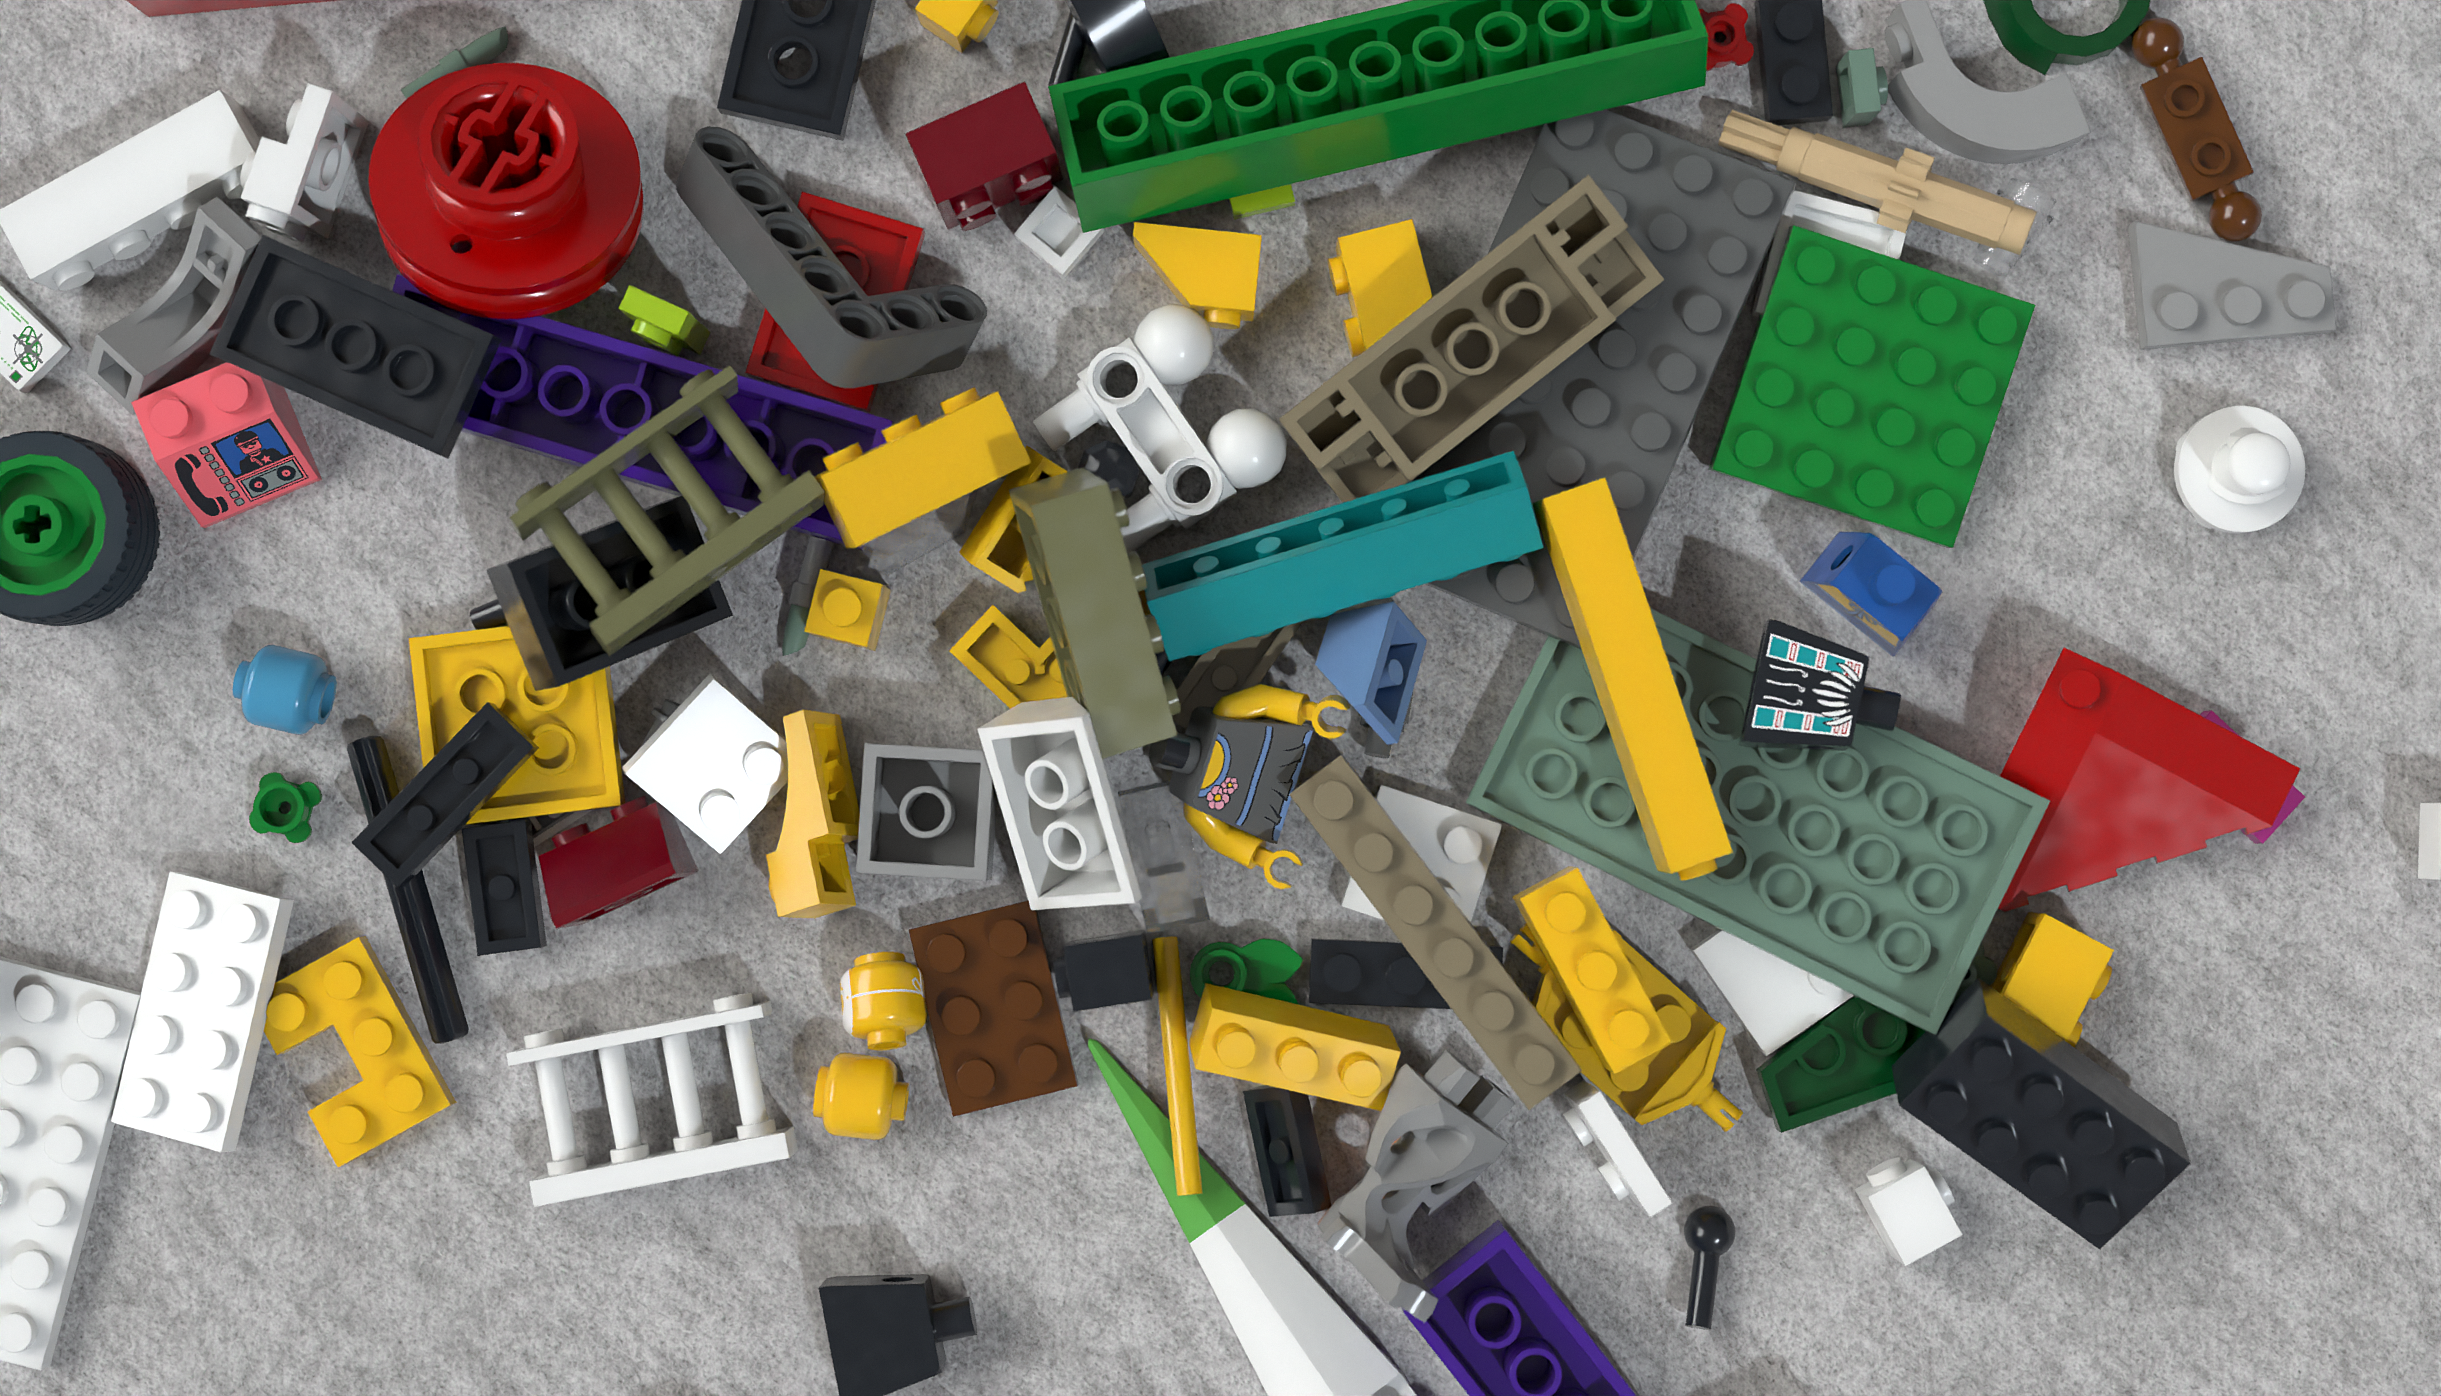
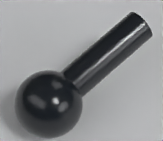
[1684,1206,1735,1330]

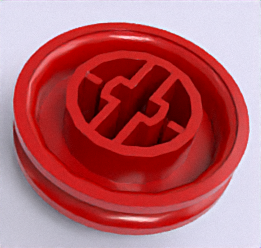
[368,63,644,319]

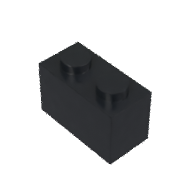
[1054,930,1154,1012]

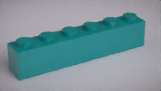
[1142,451,1543,661]

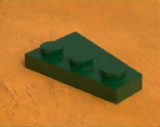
[1756,996,1925,1133]

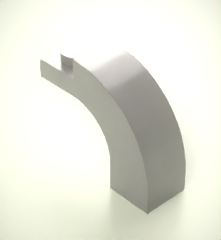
[1885,0,2091,164]
[86,197,262,415]

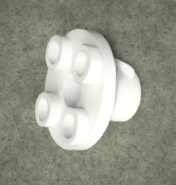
[2174,406,2305,534]

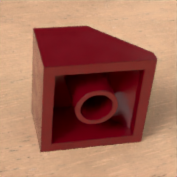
[538,796,699,929]

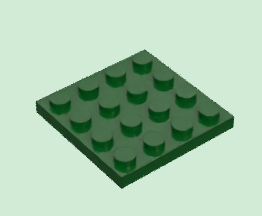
[1708,225,2035,548]

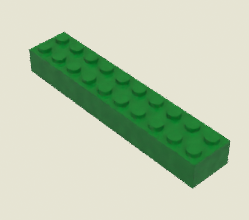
[1048,0,1708,233]

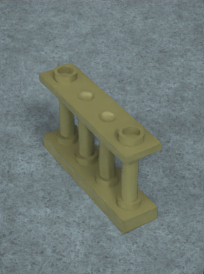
[510,365,825,656]

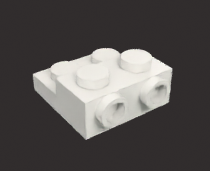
[240,83,369,242]

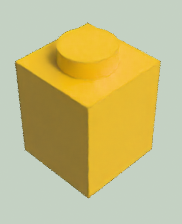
[804,569,891,651]

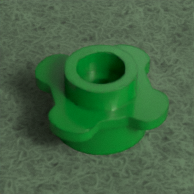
[249,772,322,843]

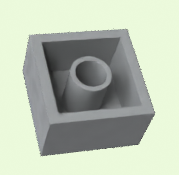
[856,743,997,881]

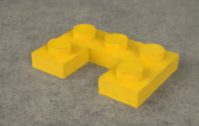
[949,589,1151,709]
[264,936,457,1167]

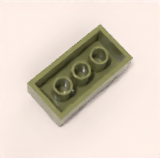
[1009,468,1181,759]

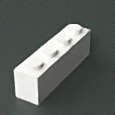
[0,90,260,291]

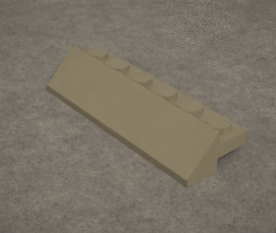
[1278,175,1664,503]

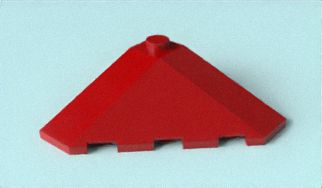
[1998,647,2301,913]

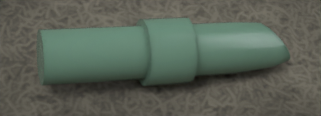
[401,27,508,99]

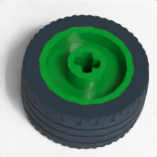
[0,431,160,626]

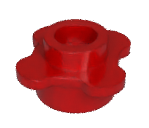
[1698,3,1754,72]

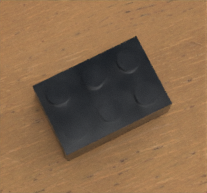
[486,495,733,691]

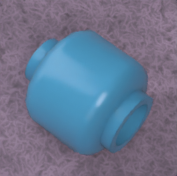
[232,645,337,735]

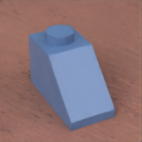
[1315,601,1427,745]

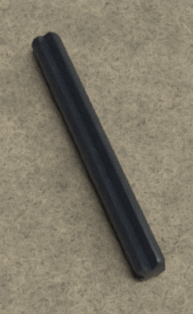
[347,735,469,1044]

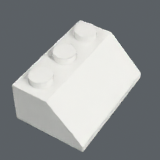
[977,697,1142,910]

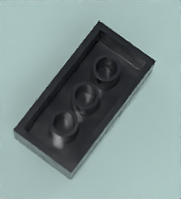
[1892,978,2191,1250]

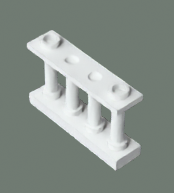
[506,992,798,1207]

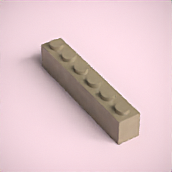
[1289,755,1582,1110]

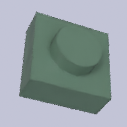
[1835,48,1888,128]

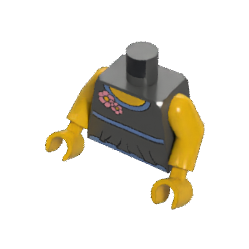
[1149,684,1350,889]

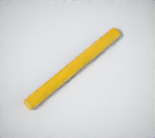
[1152,936,1203,1196]

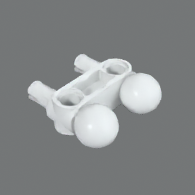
[1033,304,1286,553]

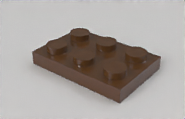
[909,900,1079,1117]

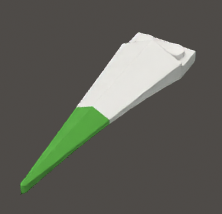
[1088,1039,1418,1396]

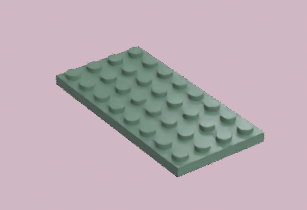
[1466,608,2050,1035]

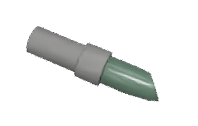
[782,536,834,656]

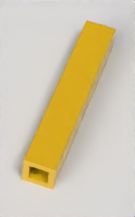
[1532,478,1733,881]

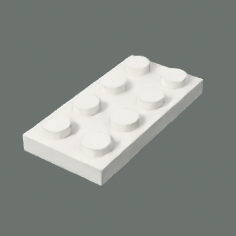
[111,871,294,1152]

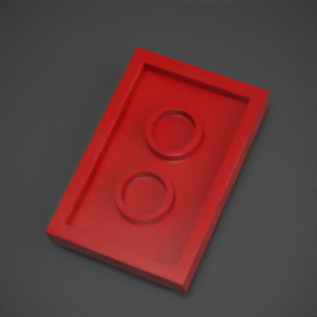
[745,191,926,413]

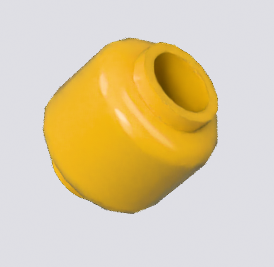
[813,1053,909,1140]

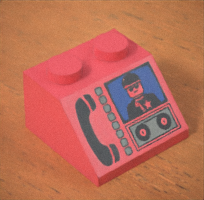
[131,362,322,528]

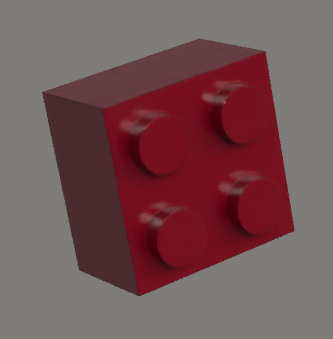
[905,81,1063,231]

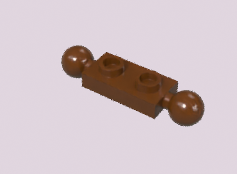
[2131,18,2262,242]

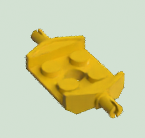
[1510,923,1743,1132]

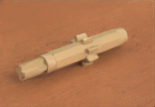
[1718,110,2037,255]

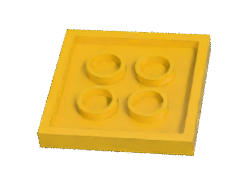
[409,626,625,825]

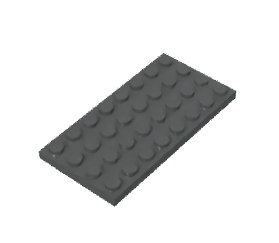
[1405,109,1796,650]

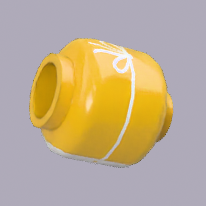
[840,952,927,1050]

